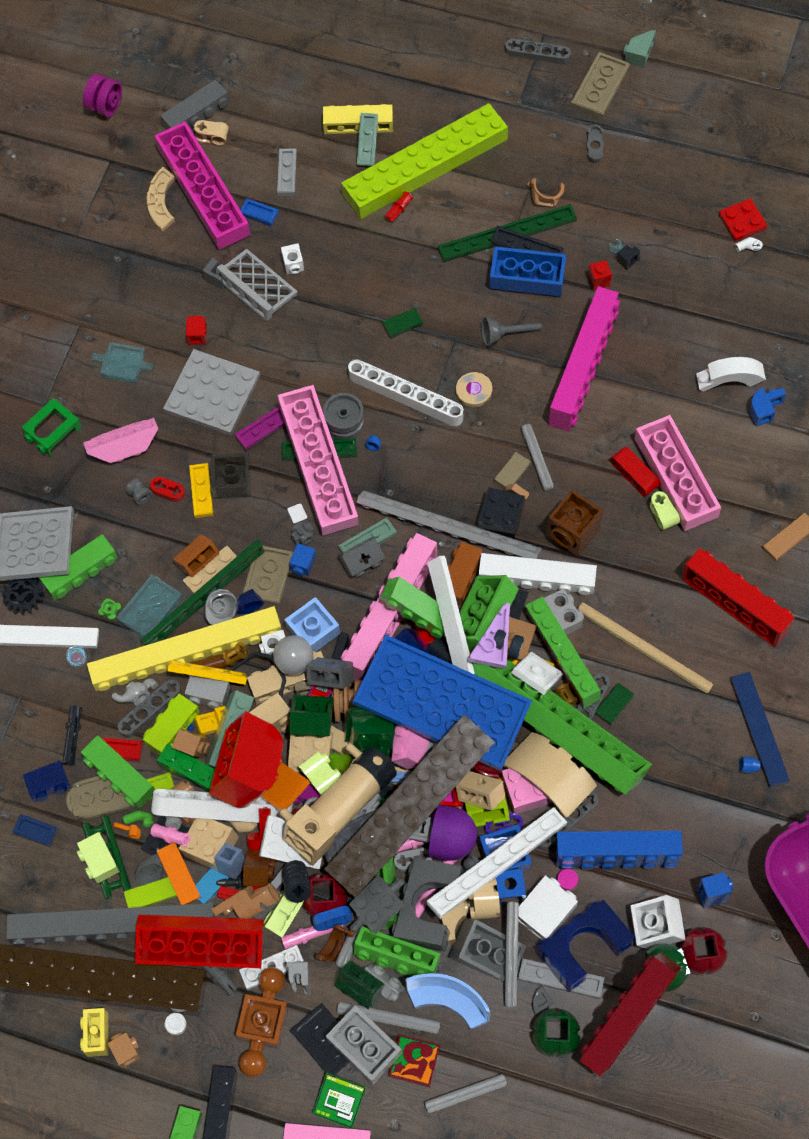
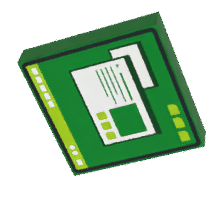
[312,1072,367,1129]

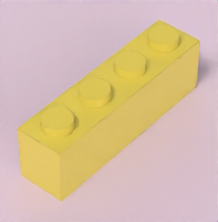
[323,104,393,134]

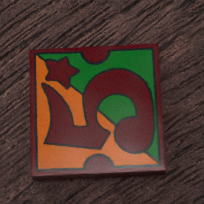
[389,1034,440,1088]

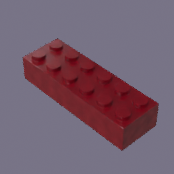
[580,952,682,1077]

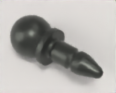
[216,875,247,889]

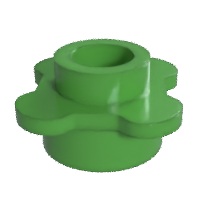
[98,599,121,620]

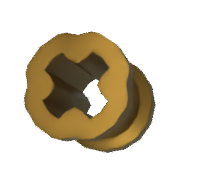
[222,642,249,666]
[554,683,579,706]

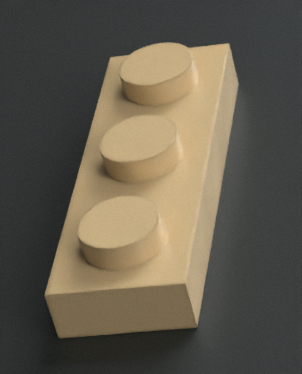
[183,546,237,594]

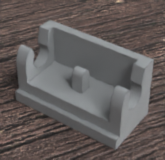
[286,962,311,994]

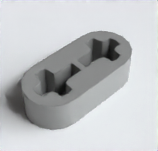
[394,848,432,872]

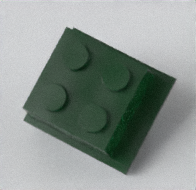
[343,708,395,759]

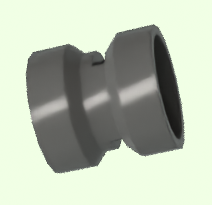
[125,478,152,505]

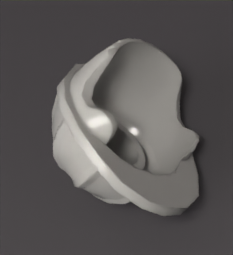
[205,589,237,625]

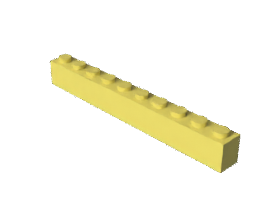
[87,606,282,691]

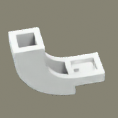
[696,357,766,392]

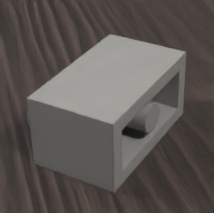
[184,675,231,709]

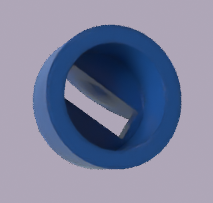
[365,435,381,451]

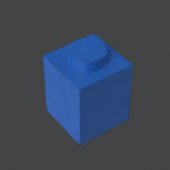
[289,543,317,576]

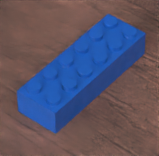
[555,830,683,870]

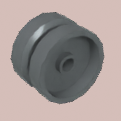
[323,393,365,439]

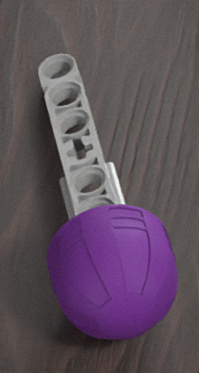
[305,797,477,861]

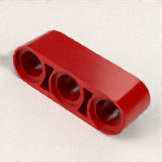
[610,447,660,497]

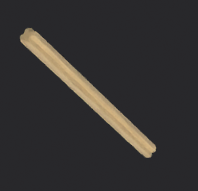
[578,603,713,693]

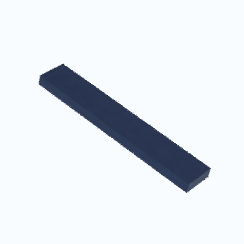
[731,672,790,788]

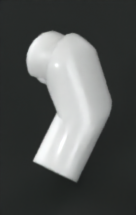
[735,237,763,252]

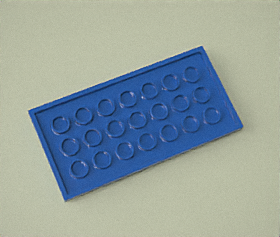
[352,634,532,771]

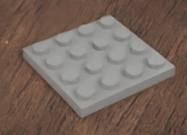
[163,349,260,435]
[0,506,74,581]

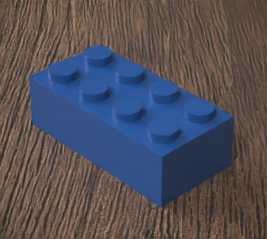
[490,246,566,296]

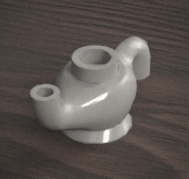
[111,678,158,706]

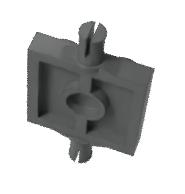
[349,875,405,934]

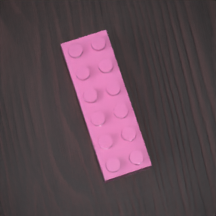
[635,415,721,531]

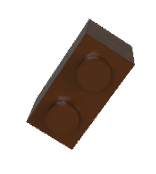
[243,850,276,886]

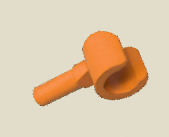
[114,822,141,839]

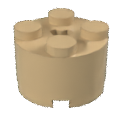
[468,878,500,920]

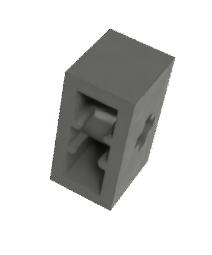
[338,537,385,577]
[306,657,354,689]

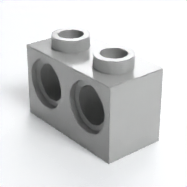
[544,588,584,635]

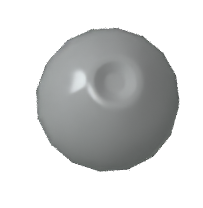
[273,635,314,676]

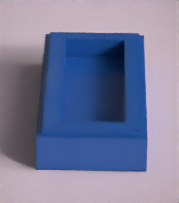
[240,198,279,227]

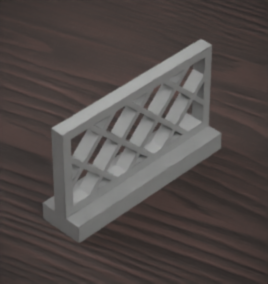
[216,249,298,322]

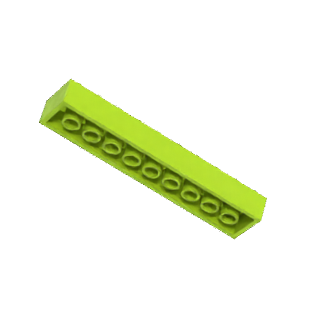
[341,103,508,219]

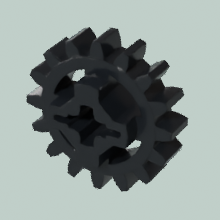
[1,578,44,615]

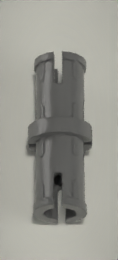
[201,966,239,996]

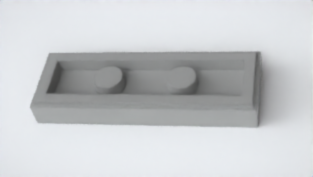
[277,149,297,196]

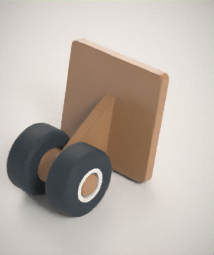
[494,617,536,661]

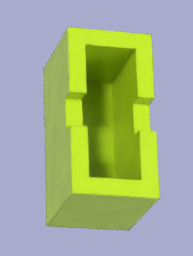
[465,797,510,827]

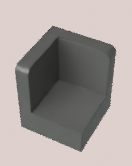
[202,258,225,289]

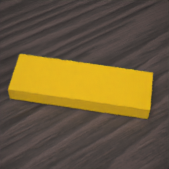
[189,463,214,518]

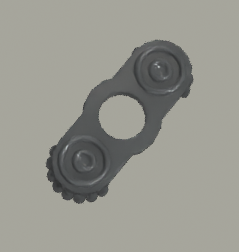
[587,124,604,163]

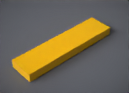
[168,660,247,685]

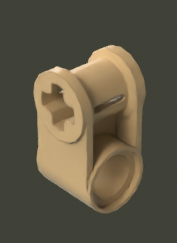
[194,120,229,145]

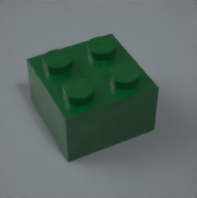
[290,695,333,738]

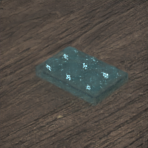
[116,574,183,637]

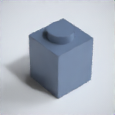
[214,843,245,879]

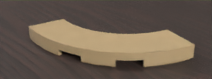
[147,167,176,232]

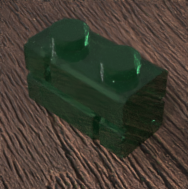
[335,960,385,1009]

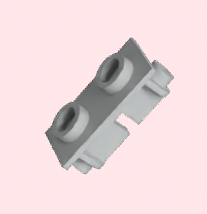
[361,963,405,1002]

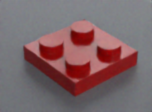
[718,198,767,242]

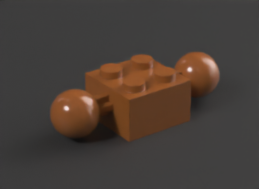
[236,967,289,1078]

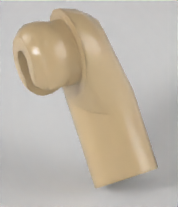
[228,821,257,833]

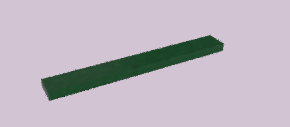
[438,204,577,263]
[140,539,265,646]

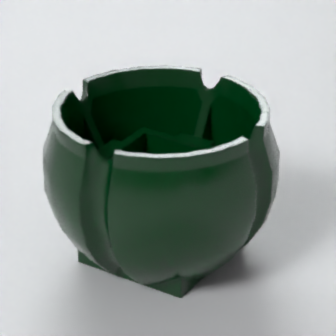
[645,944,690,992]
[533,1008,581,1058]

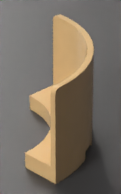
[503,732,597,817]

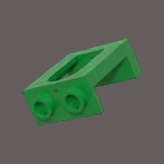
[22,398,82,457]

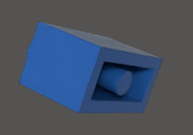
[697,872,733,909]

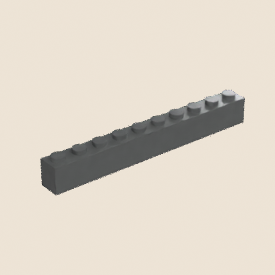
[7,903,216,946]

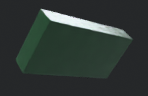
[383,308,423,339]
[595,683,635,726]

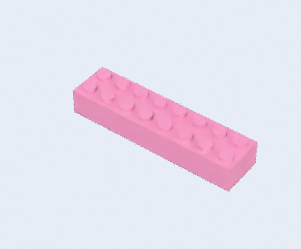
[278,385,359,536]
[341,533,438,680]

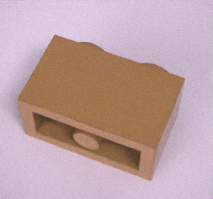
[172,729,211,757]

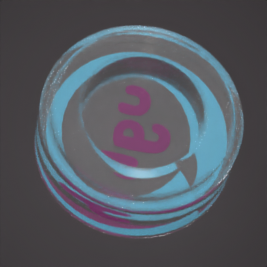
[66,646,87,666]

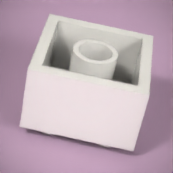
[631,895,685,949]

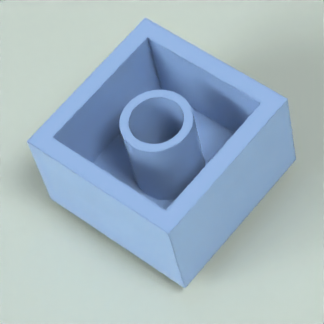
[284,597,340,651]

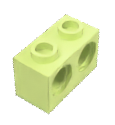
[263,891,303,938]

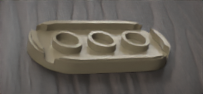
[66,776,136,820]

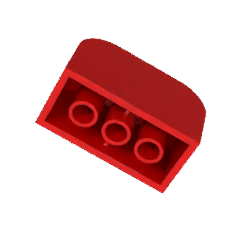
[209,711,283,808]

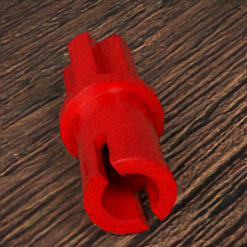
[385,191,413,222]

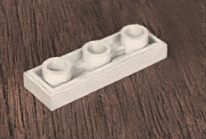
[239,945,304,990]

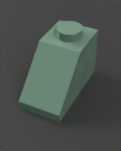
[623,30,656,67]

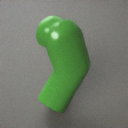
[123,810,154,827]

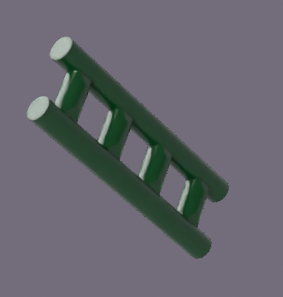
[82,816,132,900]

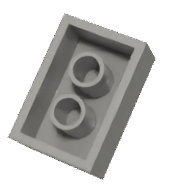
[326,1005,402,1085]

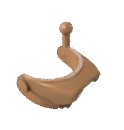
[527,178,564,208]

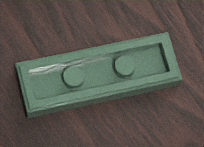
[357,113,378,167]
[338,517,397,555]

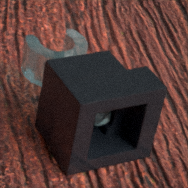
[609,239,640,270]

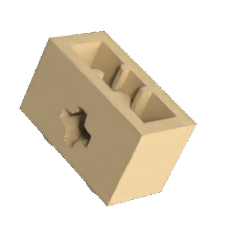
[456,771,505,811]

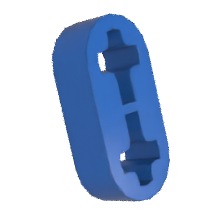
[312,906,353,931]

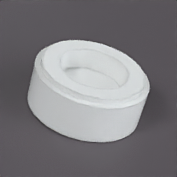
[165,1013,187,1035]

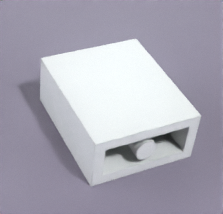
[518,875,578,944]

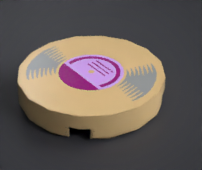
[456,372,493,407]

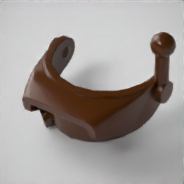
[316,924,355,963]

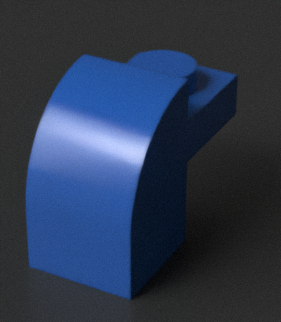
[750,388,786,427]

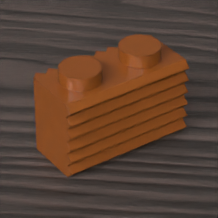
[173,534,219,577]

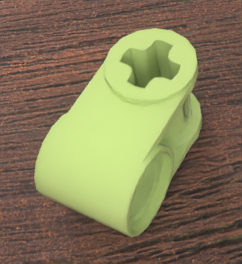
[650,491,680,530]

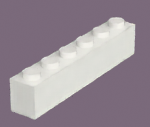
[479,553,597,595]

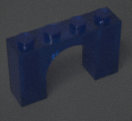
[538,900,636,993]

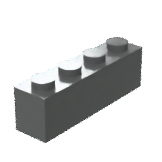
[160,79,229,130]

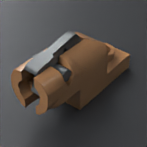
[211,883,280,919]

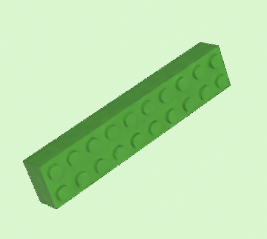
[473,659,652,795]

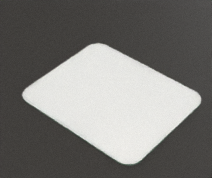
[288,504,307,523]

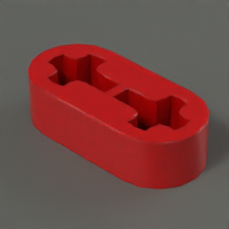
[150,477,185,502]

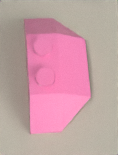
[83,418,158,463]

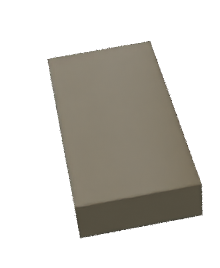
[494,452,531,489]

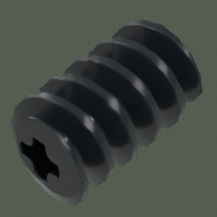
[282,860,311,903]

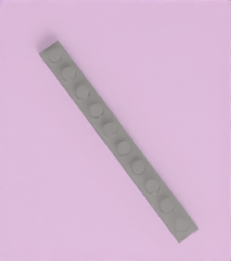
[357,491,542,559]

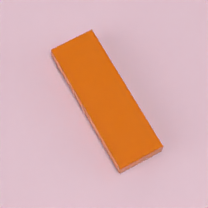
[157,843,201,905]

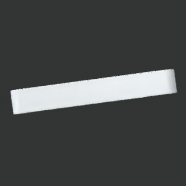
[348,360,463,426]
[151,789,293,823]

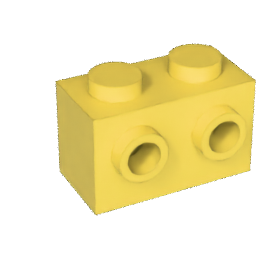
[80,1008,109,1057]

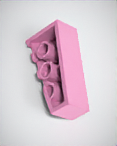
[392,723,429,769]

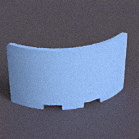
[405,973,490,1030]

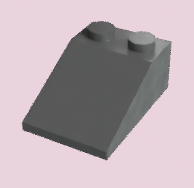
[449,919,526,983]

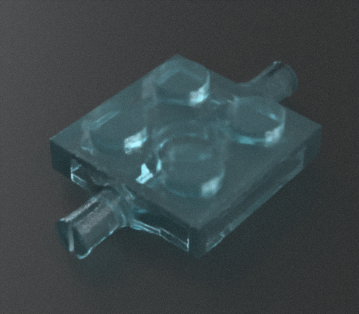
[92,342,154,383]

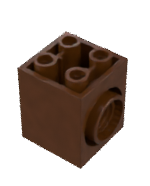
[547,489,603,557]

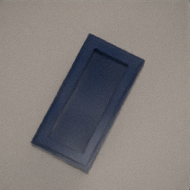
[12,814,58,847]

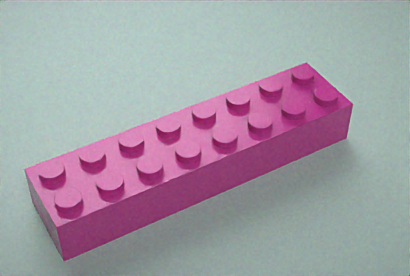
[154,121,250,250]
[549,286,621,432]

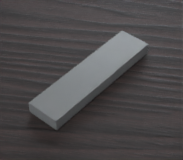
[518,959,605,999]

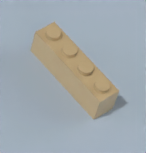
[247,651,324,705]

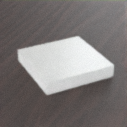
[512,652,563,695]

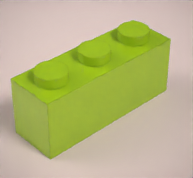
[143,694,200,755]

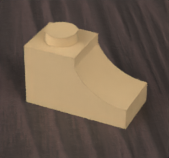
[441,901,470,946]

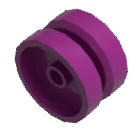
[83,73,122,118]

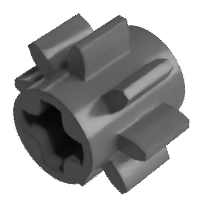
[291,521,315,545]

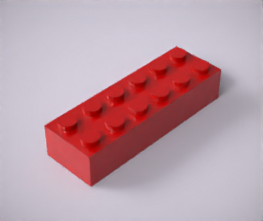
[682,548,795,648]
[135,914,264,969]

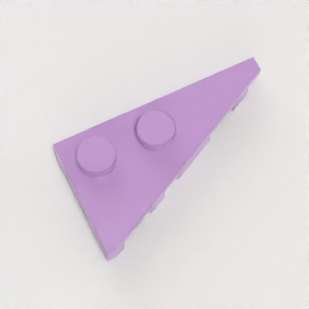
[468,603,510,669]

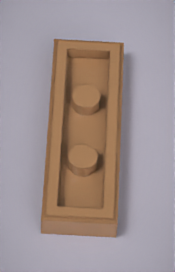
[762,513,809,562]

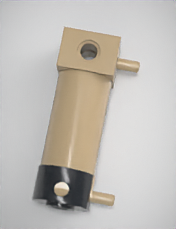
[280,743,397,866]

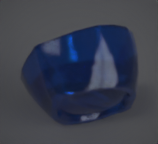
[236,589,264,615]

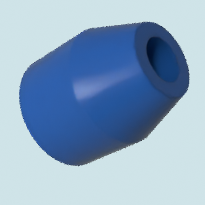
[739,756,761,773]

